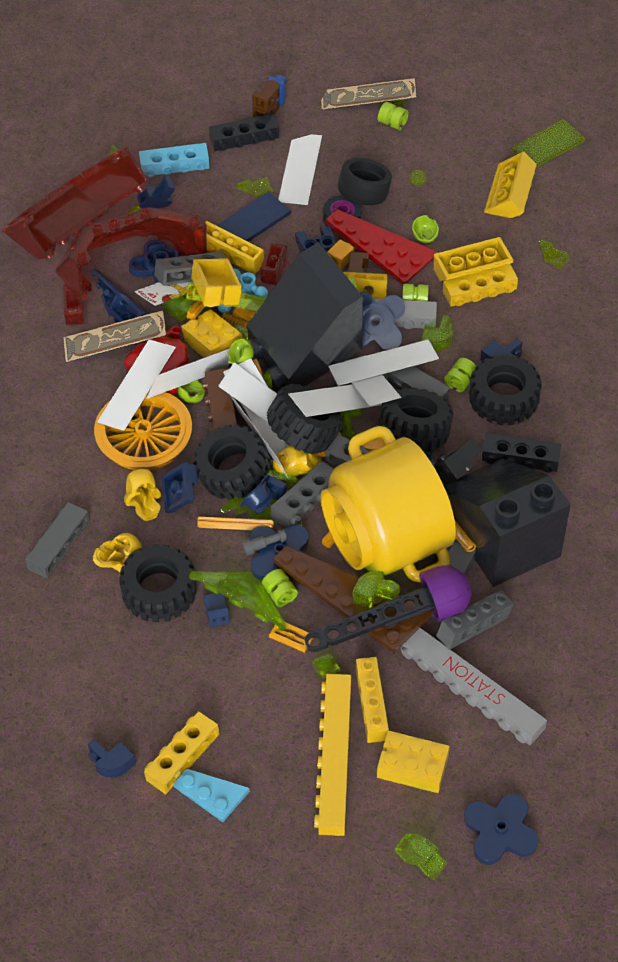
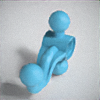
[218,269,269,313]

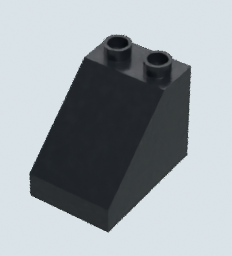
[247,242,363,389]
[443,459,571,587]

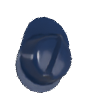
[239,473,272,514]

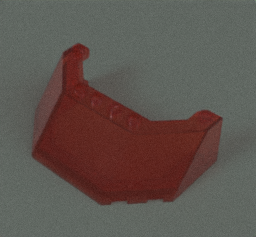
[2,147,150,260]
[56,207,207,300]

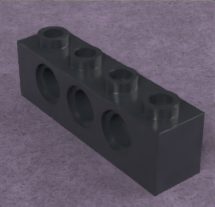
[209,113,279,151]
[481,433,561,473]

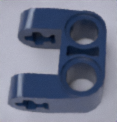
[295,225,335,253]

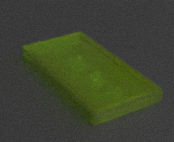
[511,119,585,168]

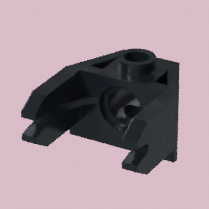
[433,438,482,484]

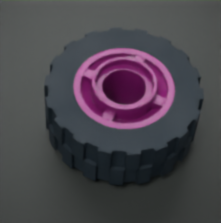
[323,195,362,232]

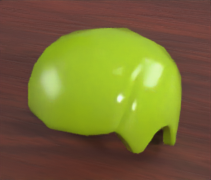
[412,215,439,244]
[227,339,254,365]
[177,380,206,403]

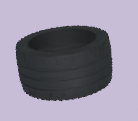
[338,158,392,205]

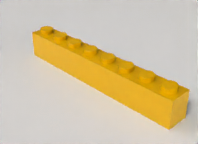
[314,674,351,836]

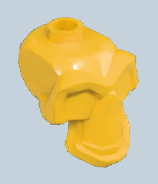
[272,446,322,479]
[124,469,161,521]
[93,533,142,573]

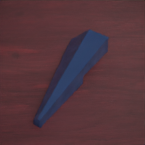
[91,269,151,324]

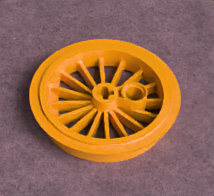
[94,390,192,470]

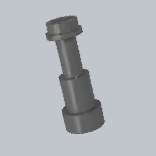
[242,529,287,556]

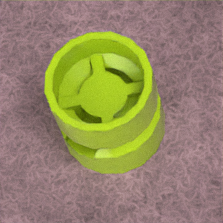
[378,102,409,130]
[402,284,429,301]
[444,358,476,393]
[262,569,298,607]

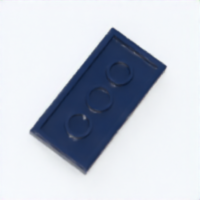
[216,191,291,242]

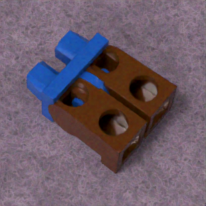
[252,75,286,117]

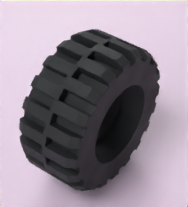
[469,354,542,426]
[267,384,342,454]
[378,387,453,452]
[193,424,270,499]
[119,544,197,622]

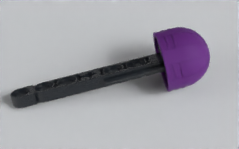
[305,565,471,652]

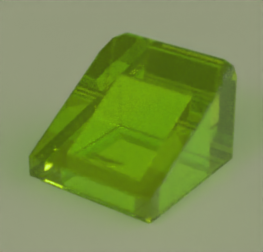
[313,654,341,678]

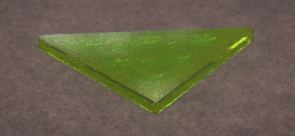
[188,571,287,631]

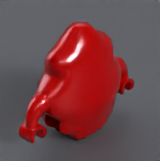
[124,326,190,394]

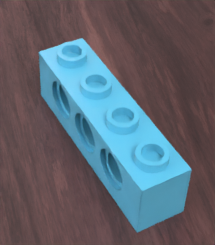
[139,143,210,177]

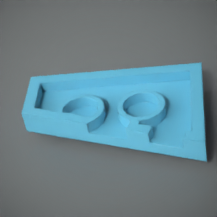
[173,769,250,822]

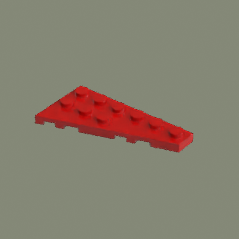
[325,209,439,285]

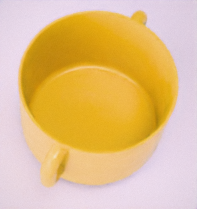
[321,426,456,582]

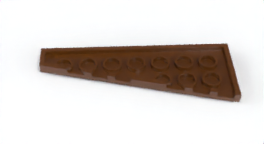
[273,546,433,654]

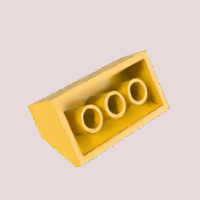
[484,151,537,218]
[433,237,513,281]

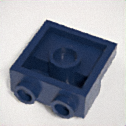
[161,462,198,513]

